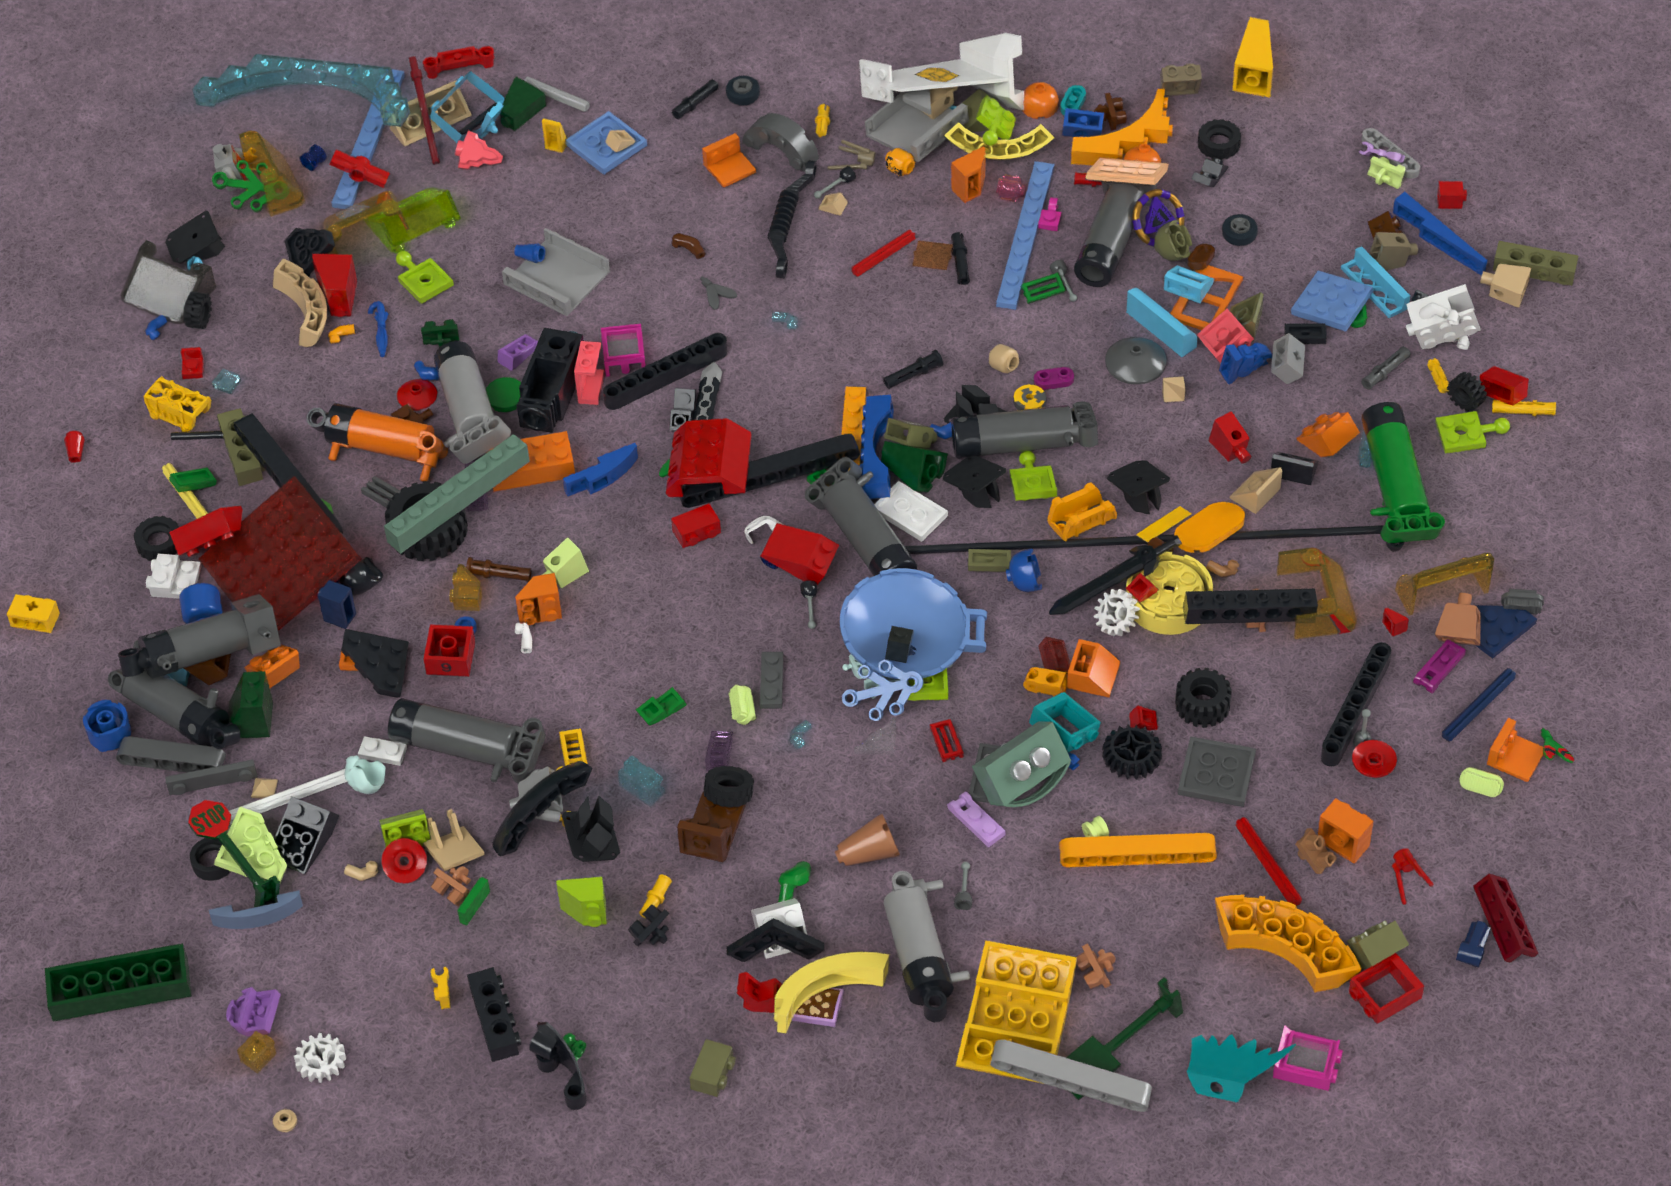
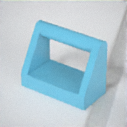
[1164,265,1214,303]

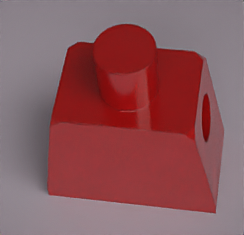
[1208,411,1252,464]

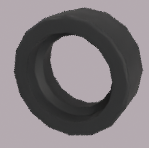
[190,838,231,881]

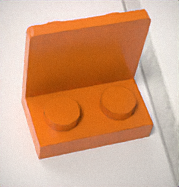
[702,133,756,187]
[1487,718,1544,782]

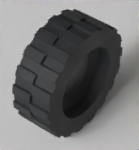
[1198,119,1241,160]
[134,516,179,561]
[704,766,754,807]

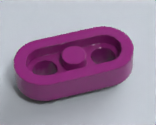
[1034,367,1074,390]

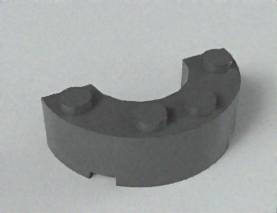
[742,113,819,172]

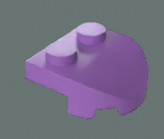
[226,987,281,1036]

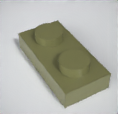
[968,549,1011,572]

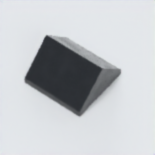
[1271,452,1319,486]

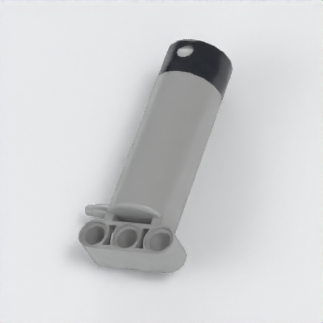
[434,341,511,464]

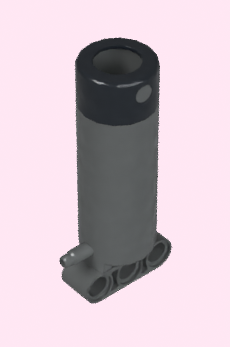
[1074,181,1157,287]
[951,401,1098,458]
[805,457,918,576]
[388,698,546,783]

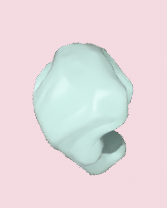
[344,755,386,794]

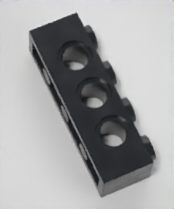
[467,967,522,1062]

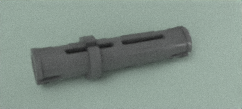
[1361,346,1411,390]

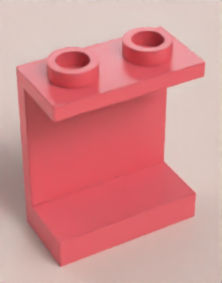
[574,341,605,405]

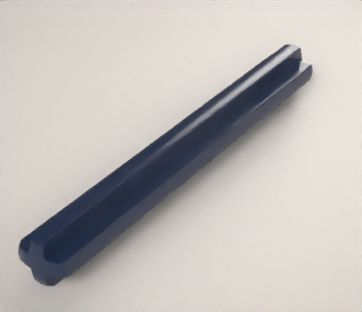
[1441,668,1516,741]

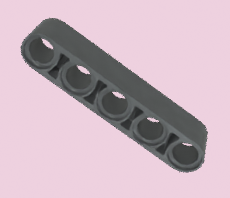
[116,737,226,773]

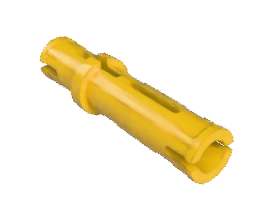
[1492,400,1556,416]

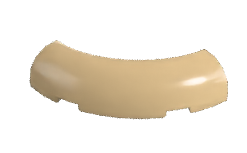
[273,259,327,347]

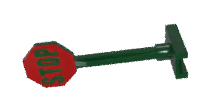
[188,800,280,908]

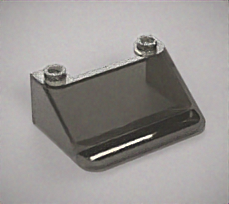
[120,240,216,324]

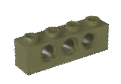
[1493,241,1579,286]
[217,408,265,486]

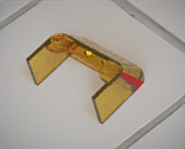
[1276,548,1357,639]

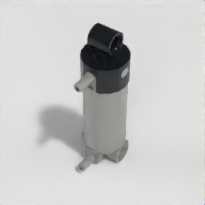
[883,871,970,1022]

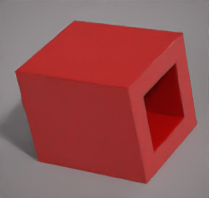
[1437,181,1467,209]

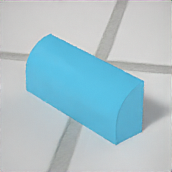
[1126,288,1197,357]

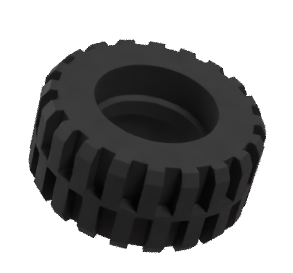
[385,481,468,561]

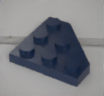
[1474,605,1537,659]

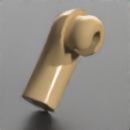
[344,861,378,881]

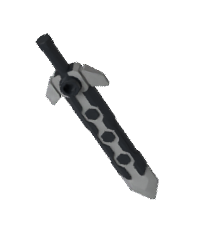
[692,362,722,420]

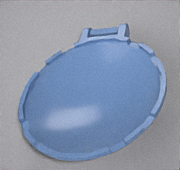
[840,568,987,680]

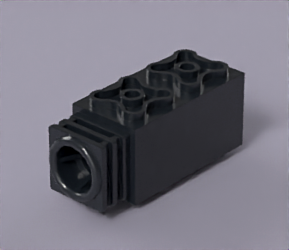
[517,327,584,433]

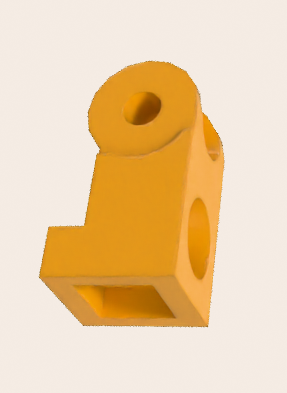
[1023,667,1067,697]

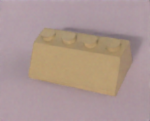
[383,80,472,146]

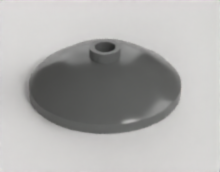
[1105,337,1166,385]

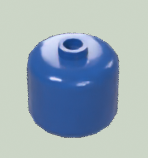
[179,583,223,624]

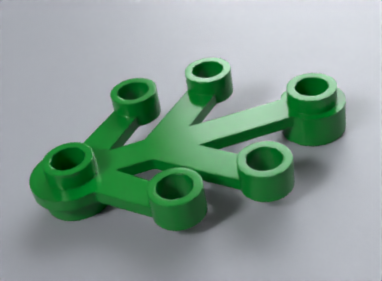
[212,160,289,212]

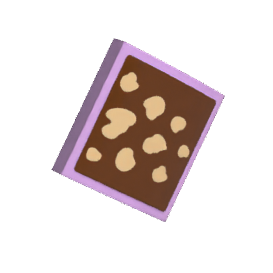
[792,988,844,1027]

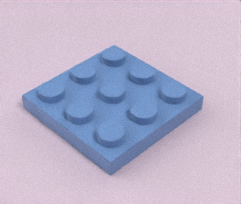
[565,111,647,174]
[1291,271,1373,331]

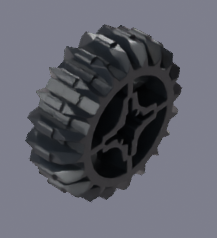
[1102,724,1162,780]

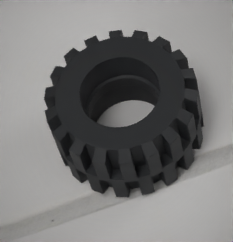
[1175,668,1232,728]

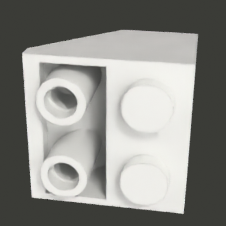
[751,898,807,959]

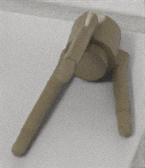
[827,140,876,170]

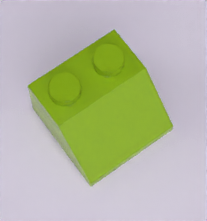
[556,877,607,927]

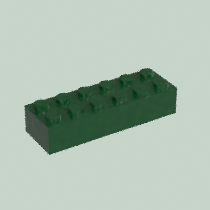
[45,943,192,1021]

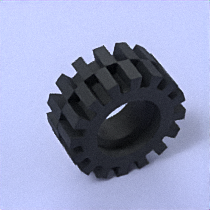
[183,291,212,329]
[1447,372,1487,412]

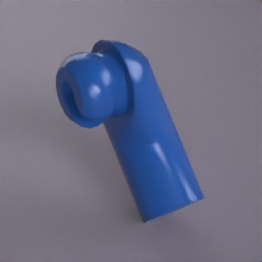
[146,315,167,340]
[414,361,439,381]
[930,422,952,439]

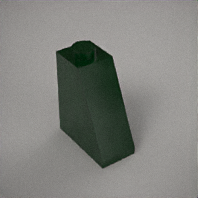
[500,77,546,131]

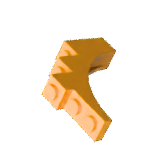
[1071,89,1173,166]

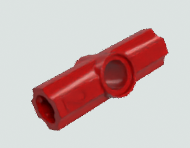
[329,149,390,188]

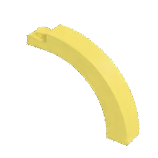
[774,952,889,1033]

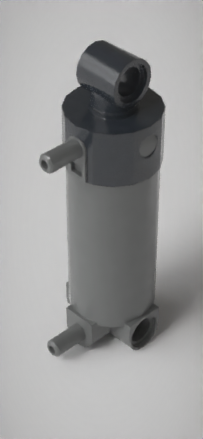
[108,640,240,749]

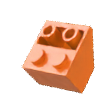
[951,146,986,203]
[1296,412,1360,457]
[515,573,562,625]
[1067,639,1120,698]
[244,644,300,688]

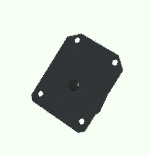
[165,211,225,264]
[944,385,1007,423]
[943,456,1006,508]
[1107,460,1170,515]
[562,796,620,862]

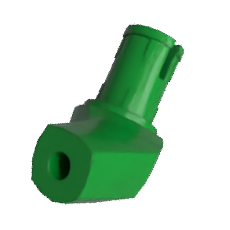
[778,861,811,902]

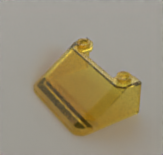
[323,191,410,254]
[1395,553,1494,616]

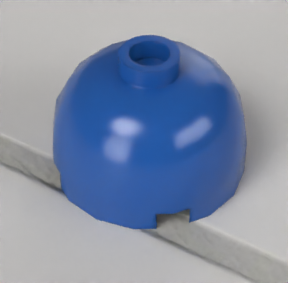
[1006,549,1042,592]

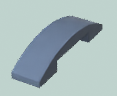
[209,890,303,929]

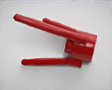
[1392,848,1433,905]

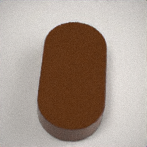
[1188,244,1215,270]

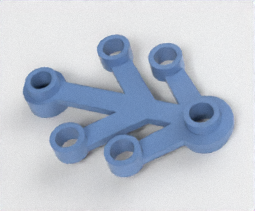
[842,659,923,721]

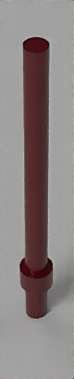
[409,56,440,165]

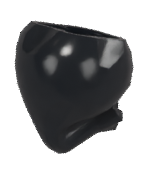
[339,557,384,596]

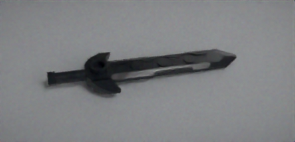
[1049,535,1182,615]

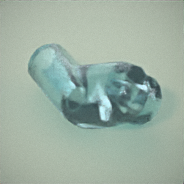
[790,720,812,749]

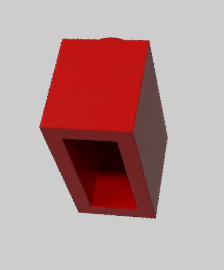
[1480,366,1529,406]
[671,503,721,548]

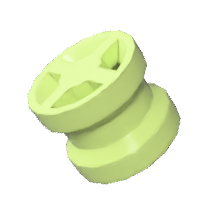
[1082,816,1109,837]

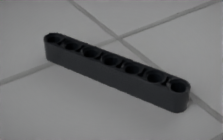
[603,333,728,410]
[1321,642,1392,767]

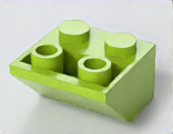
[379,809,431,847]

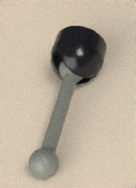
[814,166,856,199]
[800,580,817,629]

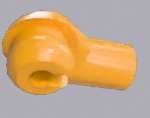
[328,324,355,344]

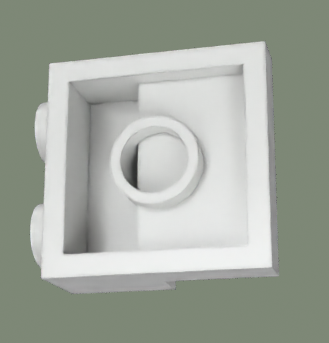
[146,554,202,599]

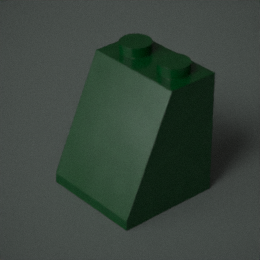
[228,671,273,738]

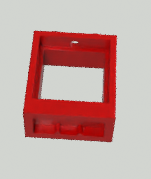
[1349,953,1424,1024]

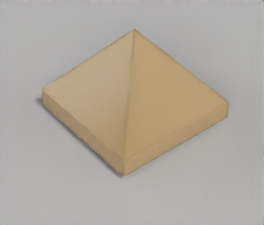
[251,778,278,799]

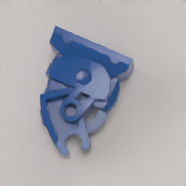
[1219,343,1273,385]

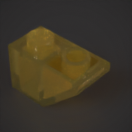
[449,564,483,611]

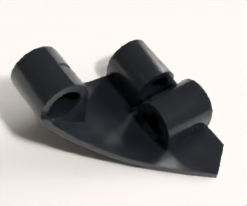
[529,1022,587,1110]

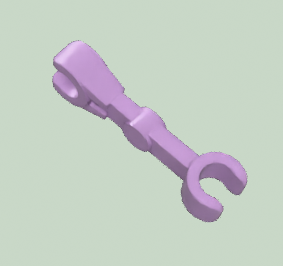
[1360,142,1405,163]

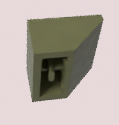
[1347,920,1409,970]

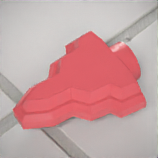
[455,131,503,170]

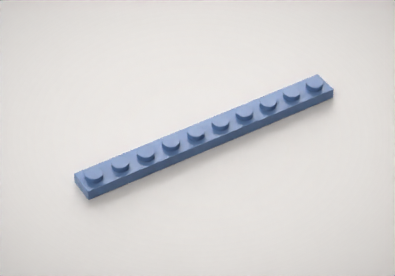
[332,69,405,210]
[996,161,1054,310]

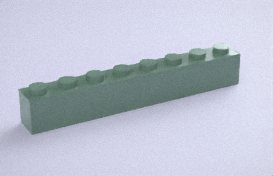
[384,434,530,554]

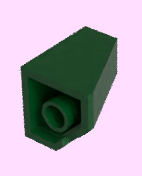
[881,441,948,492]

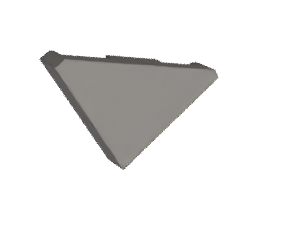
[903,89,931,115]

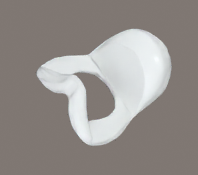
[744,516,784,544]

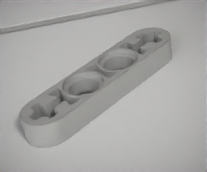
[1362,128,1420,179]

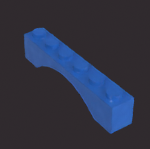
[860,395,894,499]

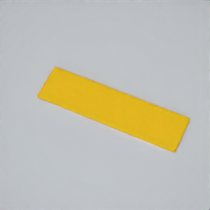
[1136,506,1192,542]

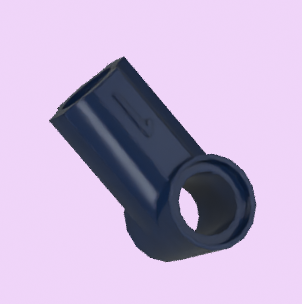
[1456,921,1491,968]

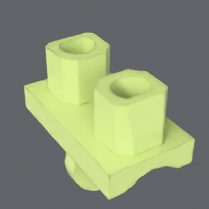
[1367,156,1406,189]

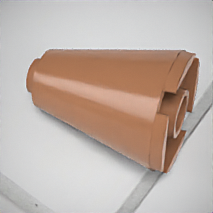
[835,814,900,866]

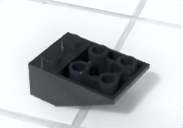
[274,796,340,874]

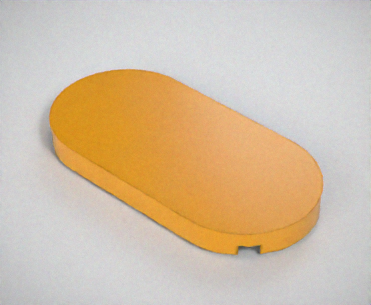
[1174,502,1245,553]

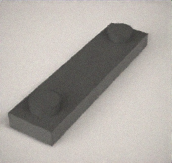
[165,760,258,795]

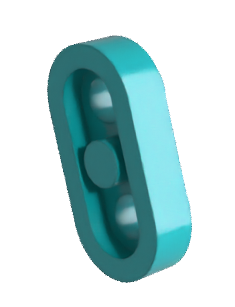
[1060,85,1086,115]

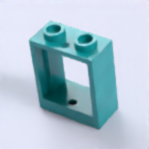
[1029,692,1101,753]

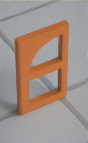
[1170,265,1243,330]

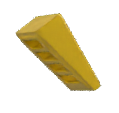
[542,118,567,153]
[559,728,587,766]

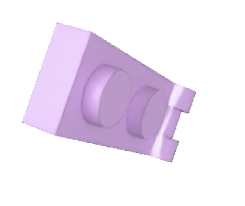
[947,792,1005,848]

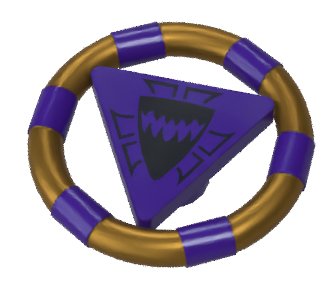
[1132,189,1185,247]

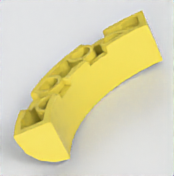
[944,122,1054,160]

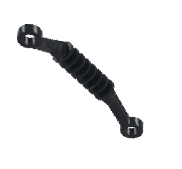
[767,160,817,279]

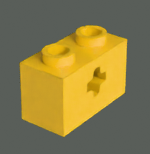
[7,594,60,633]

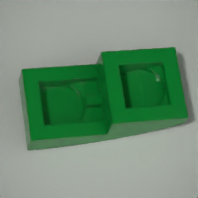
[636,687,687,726]

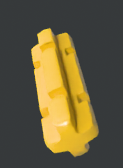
[1427,358,1449,393]

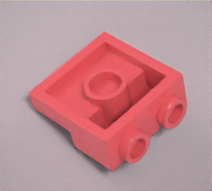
[1197,308,1254,363]

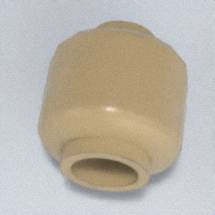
[989,344,1019,373]

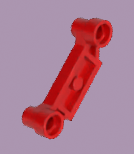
[423,46,495,79]

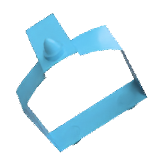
[430,71,505,143]

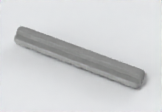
[524,77,590,112]

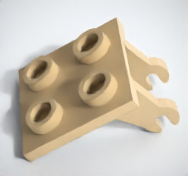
[424,809,484,872]

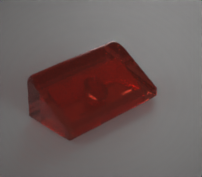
[1038,637,1070,676]

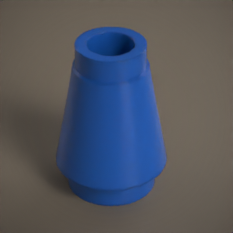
[514,243,545,263]

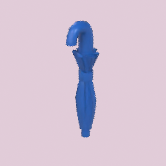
[368,301,388,357]

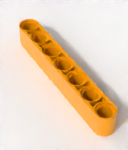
[1059,833,1217,867]

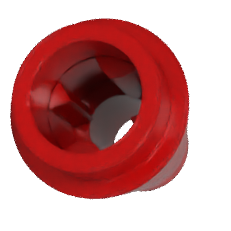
[64,431,85,463]

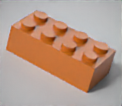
[486,431,575,492]

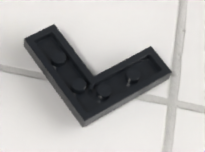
[727,918,825,962]

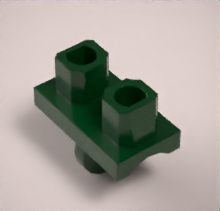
[421,319,460,348]

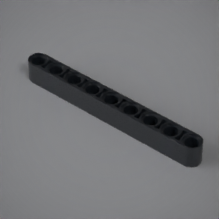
[233,413,343,543]
[680,434,860,508]

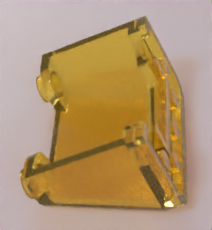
[238,131,305,217]

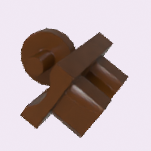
[1094,93,1127,131]

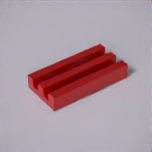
[930,719,964,762]

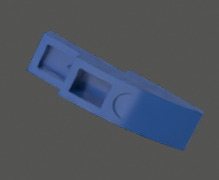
[563,443,638,496]

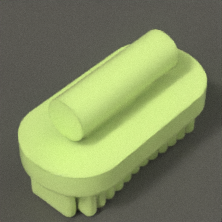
[729,685,756,725]
[1460,767,1504,797]

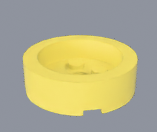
[1126,552,1213,635]

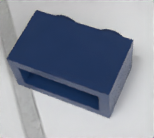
[318,580,356,629]

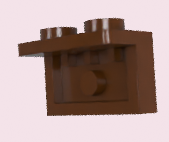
[1368,211,1404,239]

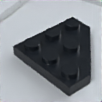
[284,228,335,277]
[341,629,409,698]

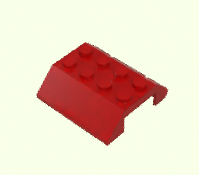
[666,418,752,497]

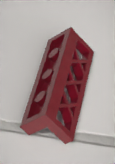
[1473,873,1539,963]

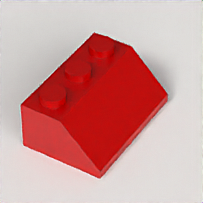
[169,506,243,557]

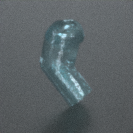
[772,312,799,329]

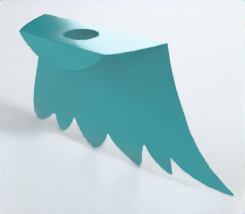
[1187,1034,1296,1102]

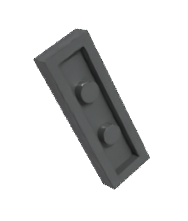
[760,652,783,709]

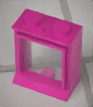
[601,324,646,377]
[1273,1026,1343,1091]

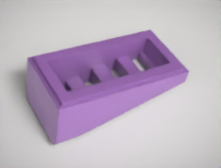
[497,334,538,371]

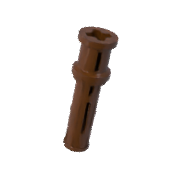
[466,557,532,582]

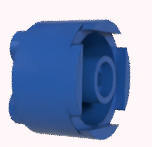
[83,700,132,752]

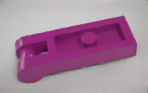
[1413,639,1466,694]

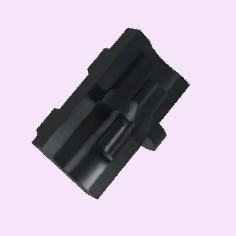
[628,904,670,947]

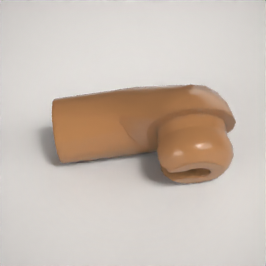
[1206,560,1239,577]

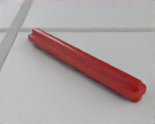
[1236,817,1302,906]

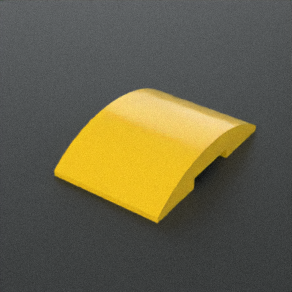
[956,940,1077,1084]

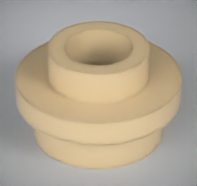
[273,1109,297,1132]

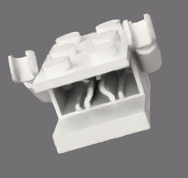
[1406,284,1481,350]

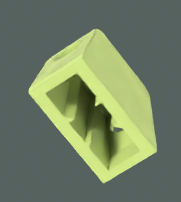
[542,538,589,588]

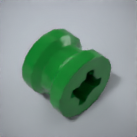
[563,1033,586,1061]

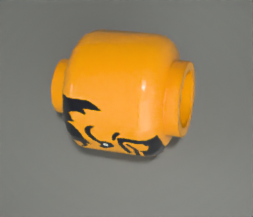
[885,148,915,176]

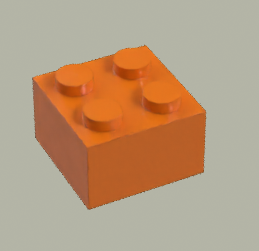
[1318,798,1374,864]

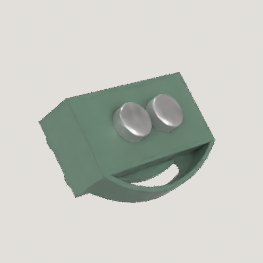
[972,721,1071,807]

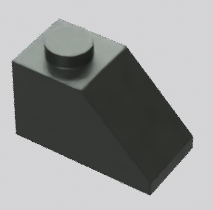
[885,626,914,663]

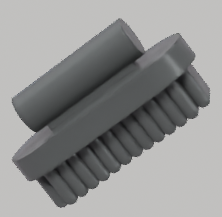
[1501,588,1544,615]

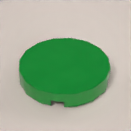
[486,377,521,412]

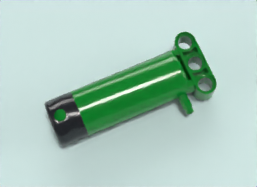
[1361,402,1445,543]

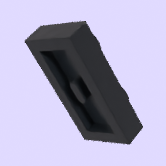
[1284,323,1327,344]

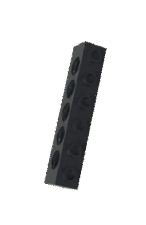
[1183,588,1318,624]

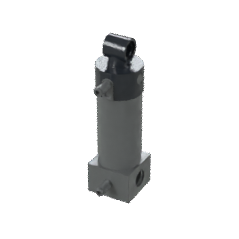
[118,594,281,679]

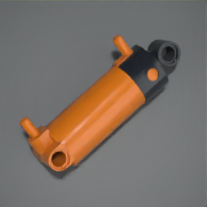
[306,403,448,482]

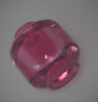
[996,174,1025,202]

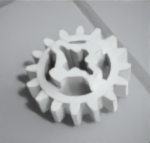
[1094,589,1140,636]
[294,1033,346,1083]

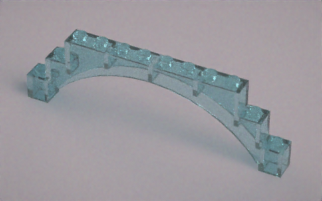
[192,54,411,127]

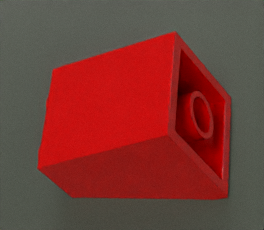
[312,254,357,317]

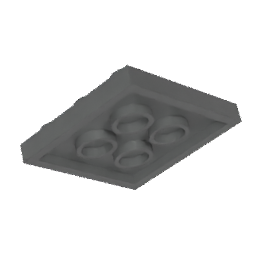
[1178,736,1256,807]

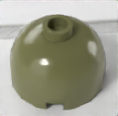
[1154,220,1192,261]

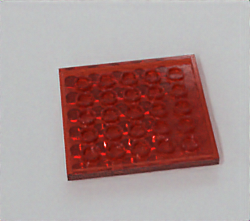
[198,476,362,631]

